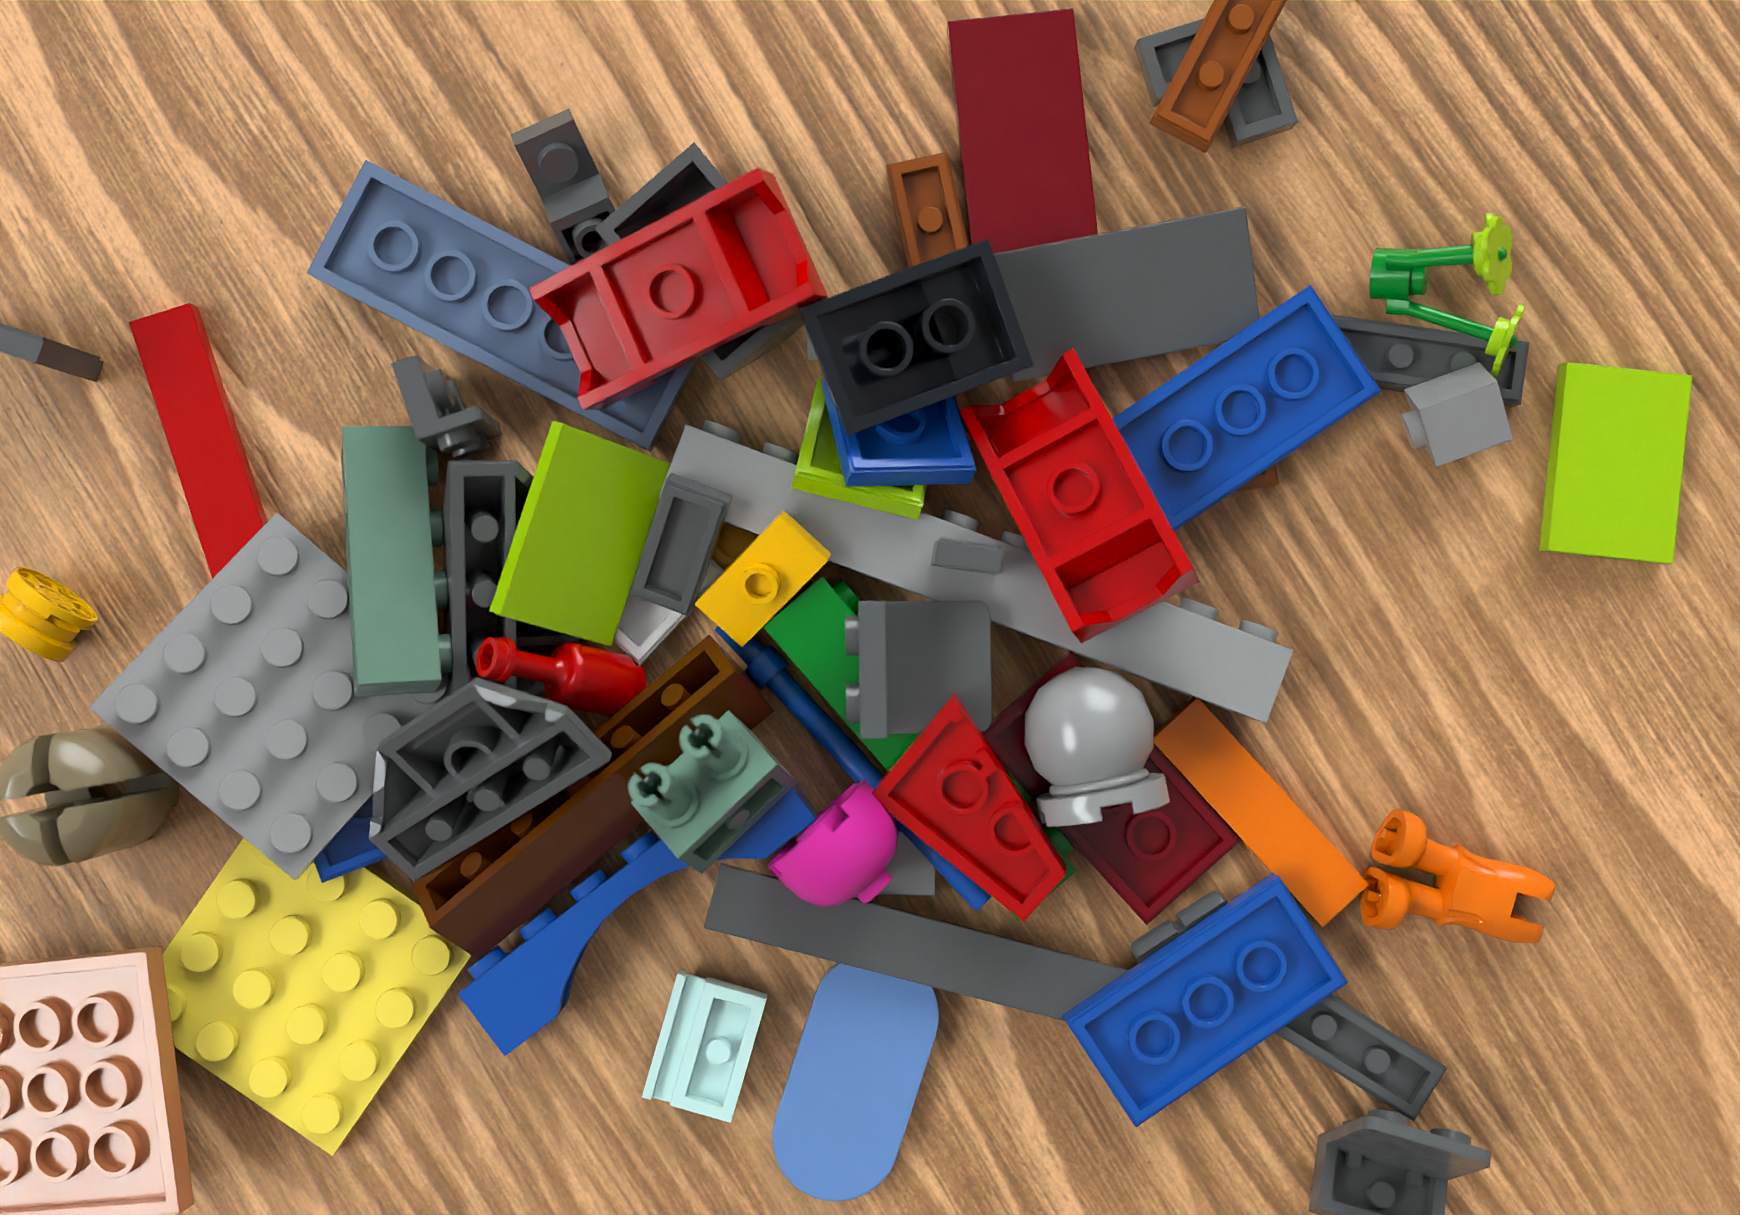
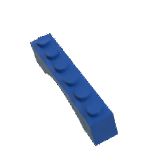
[458,753,818,1056]

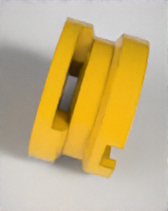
[0,566,98,662]

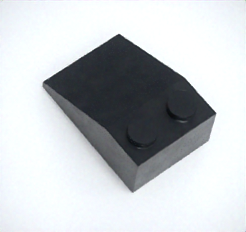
[799,239,1034,436]

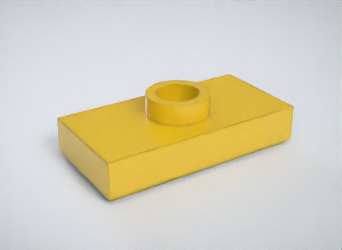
[695,509,831,647]

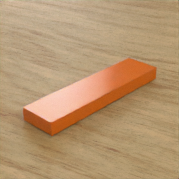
[1153,697,1369,927]

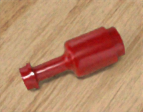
[476,637,646,717]

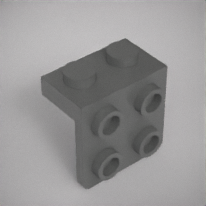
[845,601,992,739]
[1308,1110,1491,1215]

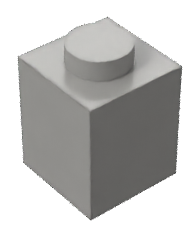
[1401,362,1514,467]

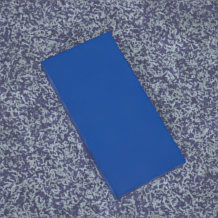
[1112,285,1382,532]
[1062,873,1348,1127]

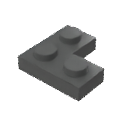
[1134,18,1298,148]

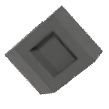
[511,109,616,265]

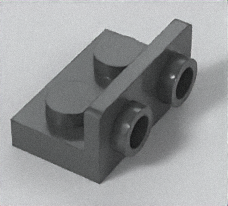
[391,355,503,460]

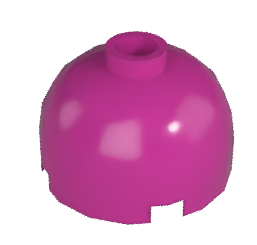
[767,779,898,907]

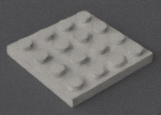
[89,513,450,880]

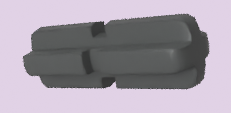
[1130,891,1228,964]

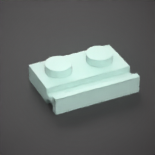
[642,969,768,1123]

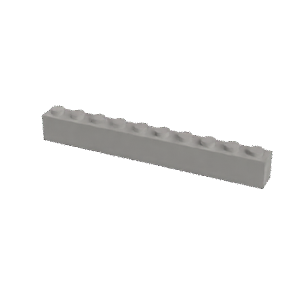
[659,420,1294,723]

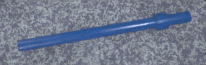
[715,626,992,911]

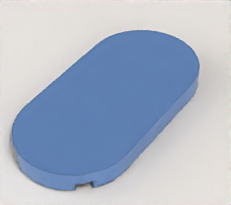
[773,963,939,1201]

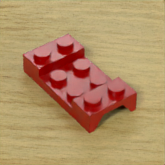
[528,168,828,410]
[959,348,1200,644]

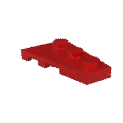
[872,692,1067,922]

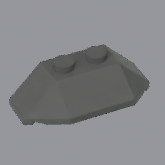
[442,460,580,697]
[369,678,612,881]

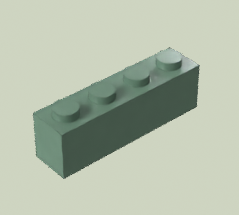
[340,426,452,697]

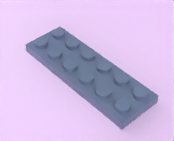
[307,160,700,452]

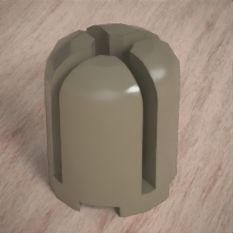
[0,724,179,866]

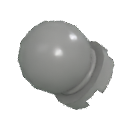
[1025,667,1170,827]

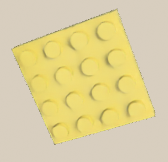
[162,838,473,1156]

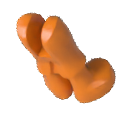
[1360,809,1555,943]

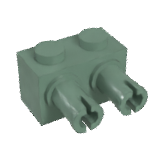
[628,710,798,873]

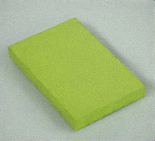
[1539,362,1692,565]
[489,421,671,646]

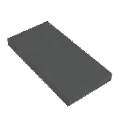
[993,207,1259,382]

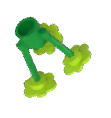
[1369,213,1526,378]

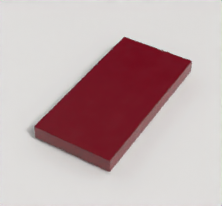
[947,8,1098,253]
[981,652,1240,925]

